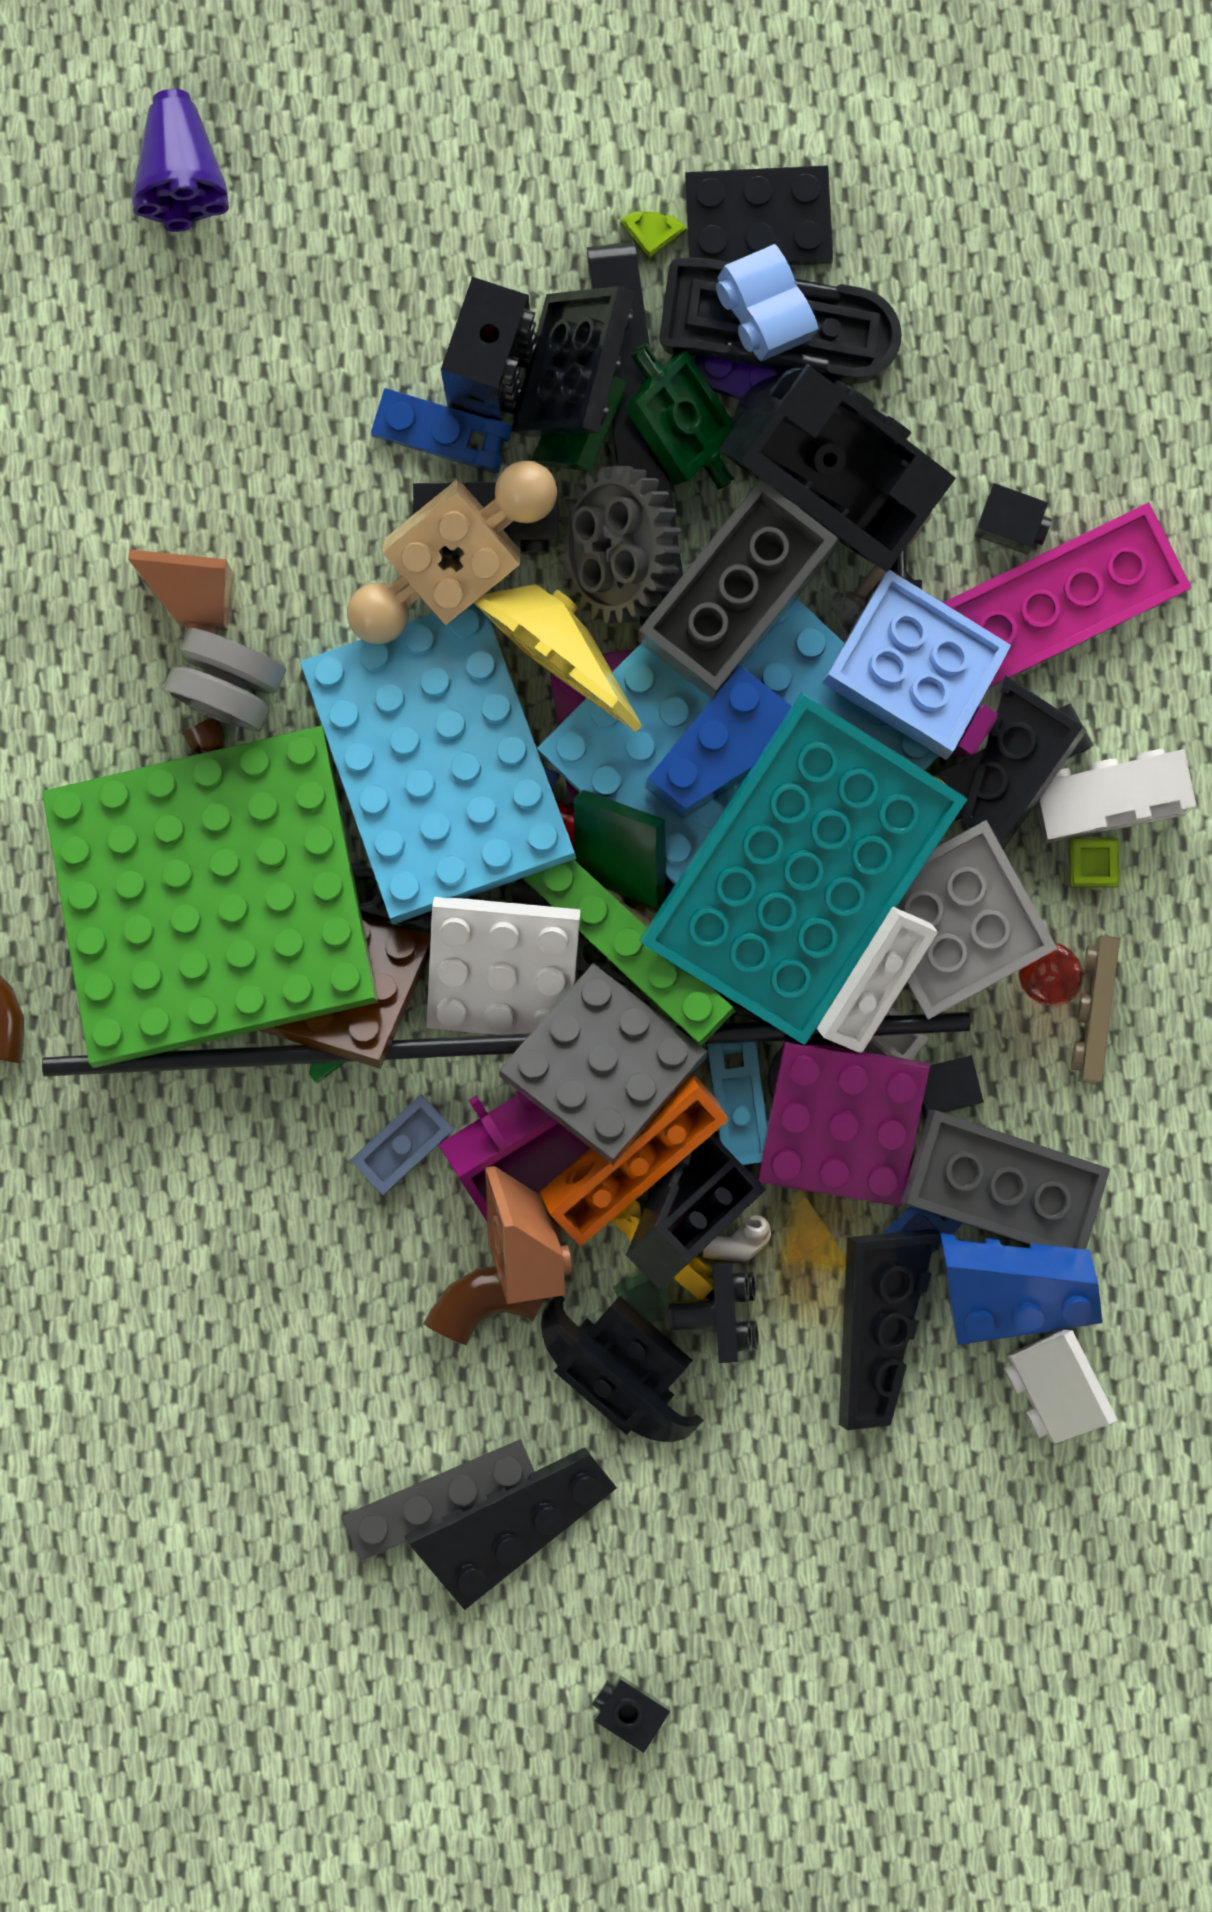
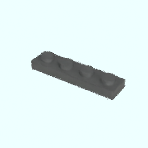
[341,1439,535,1561]

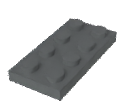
[901,1110,1110,1250]

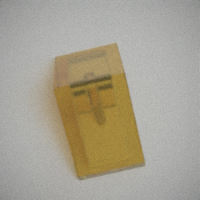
[778,1190,846,1276]

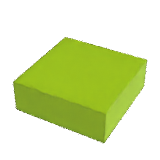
[1069,838,1119,888]

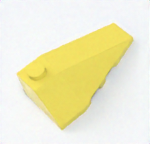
[474,584,642,733]

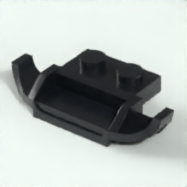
[541,1296,704,1442]

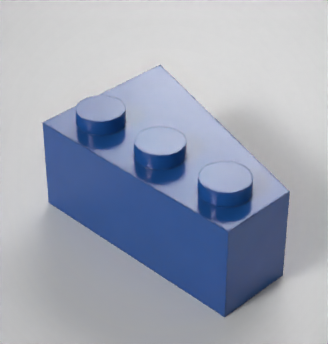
[645,665,792,819]
[940,1233,1103,1345]

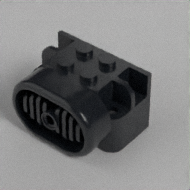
[718,364,956,572]

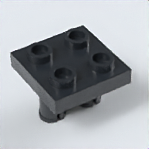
[668,1262,759,1363]

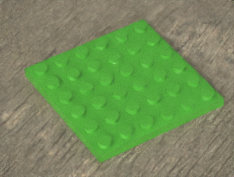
[42,725,378,1068]

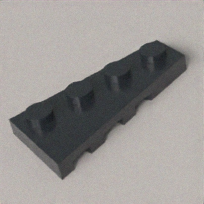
[839,1229,941,1430]

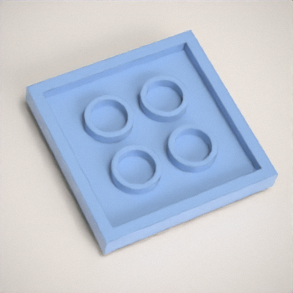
[822,570,1011,760]

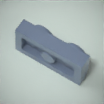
[350,1094,454,1196]

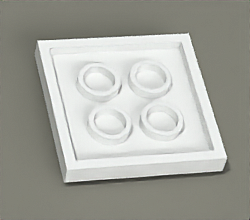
[426,896,581,1035]

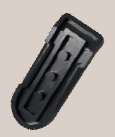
[659,258,902,384]

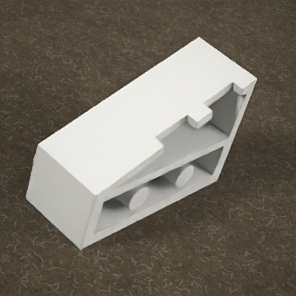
[1035,749,1196,844]

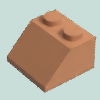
[485,1166,572,1304]

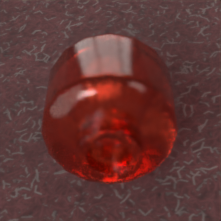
[1018,943,1084,1007]

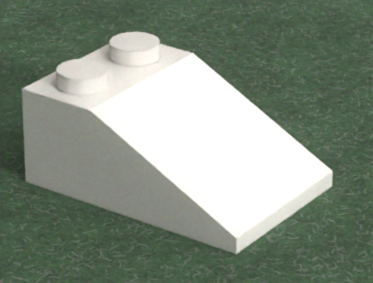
[1004,1329,1118,1444]

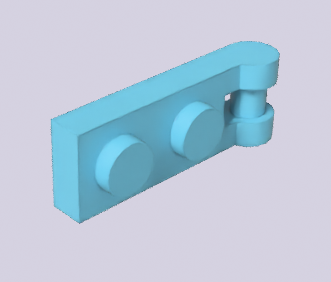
[706,1042,767,1165]

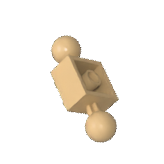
[347,461,557,644]

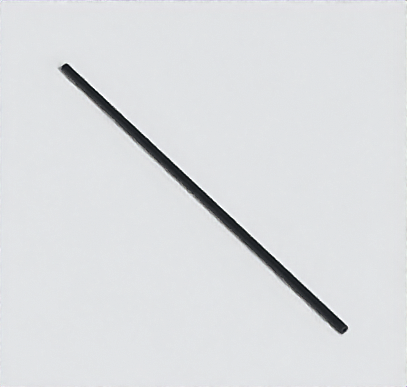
[42,1012,970,1077]

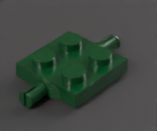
[623,343,734,490]

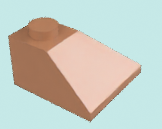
[128,549,234,634]

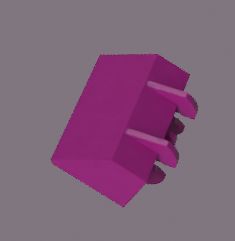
[438,1090,590,1221]

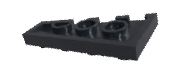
[404,1447,617,1610]

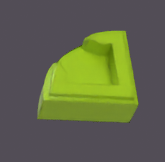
[620,211,687,260]

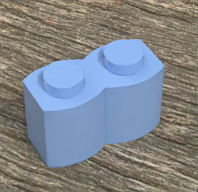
[716,244,819,361]

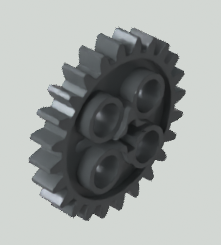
[557,466,682,624]

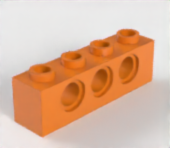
[540,1073,729,1247]

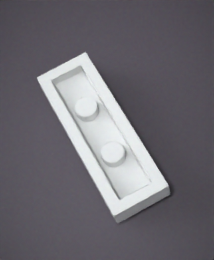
[817,907,938,1053]

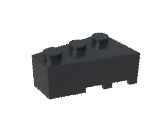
[626,1134,766,1291]

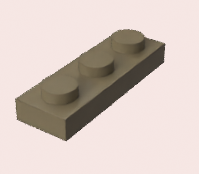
[1071,935,1120,1084]

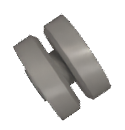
[162,628,286,732]

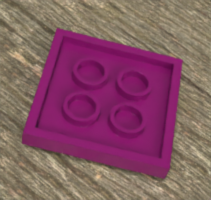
[757,1038,930,1207]

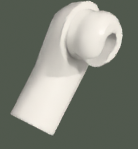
[702,1215,771,1263]

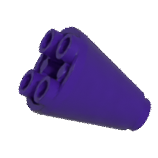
[132,89,229,232]

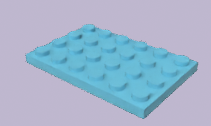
[300,603,576,925]

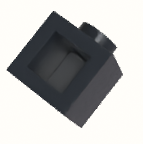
[591,1675,670,1753]

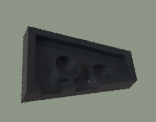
[961,675,1087,850]

